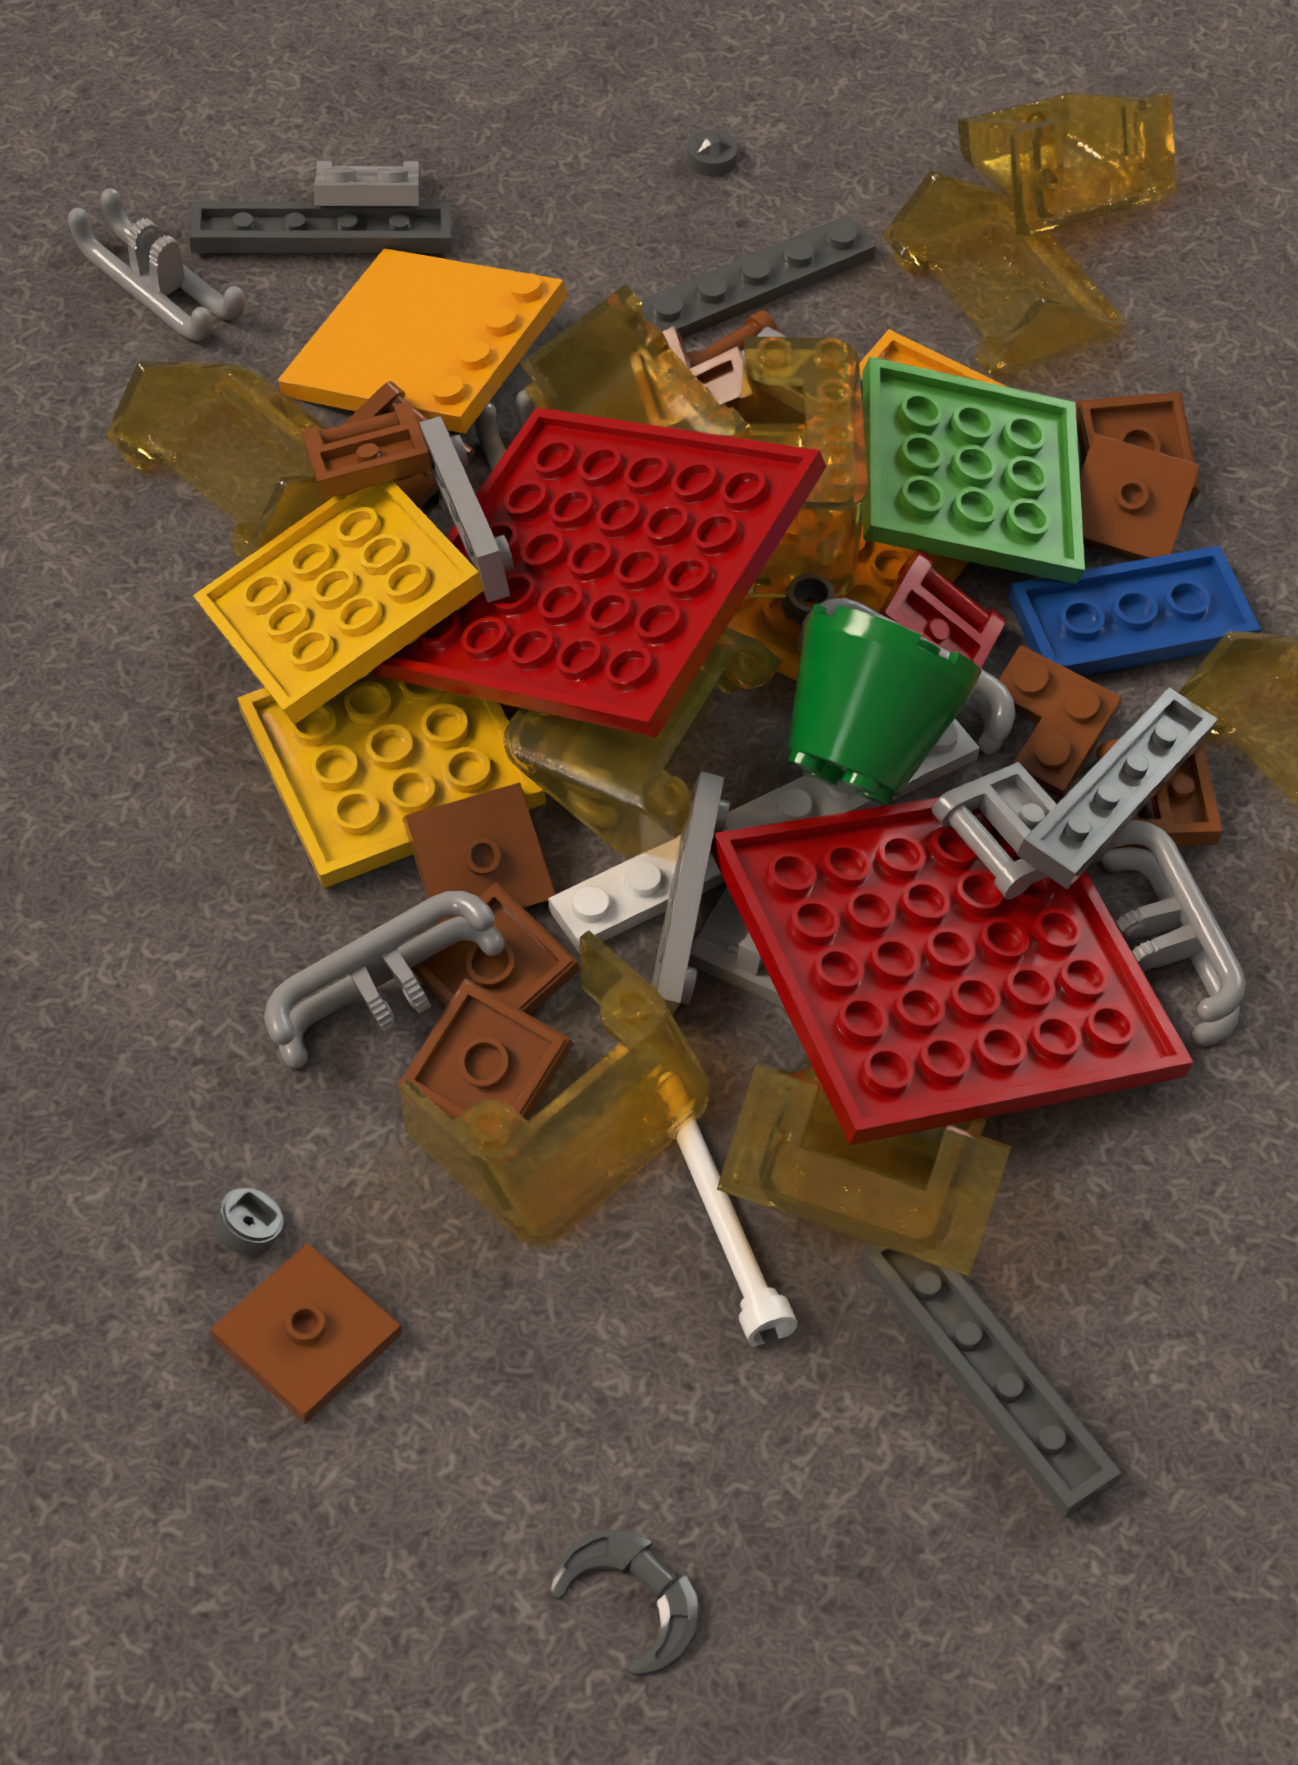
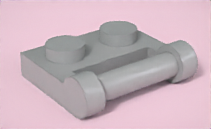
[314,161,419,206]
[932,762,1057,899]

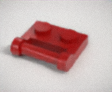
[878,549,1006,669]

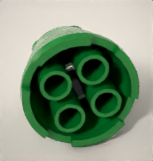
[787,603,982,806]

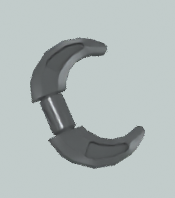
[551,1529,699,1676]

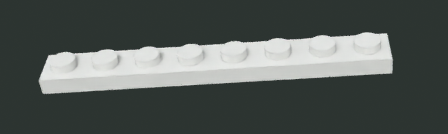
[548,719,980,953]

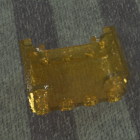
[520,284,755,440]
[737,336,868,598]

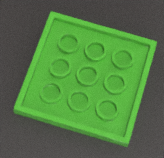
[862,356,1085,584]

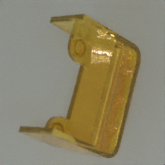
[399,930,709,1246]

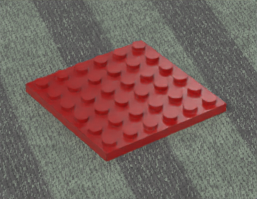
[370,407,827,738]
[710,797,1194,1146]

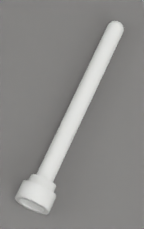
[656,1076,798,1346]

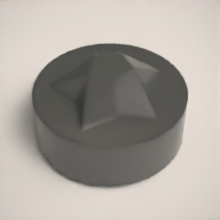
[687,129,738,177]
[213,1188,283,1255]

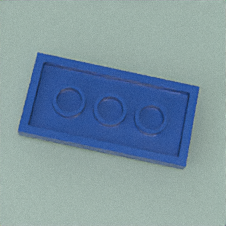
[1008,545,1261,676]

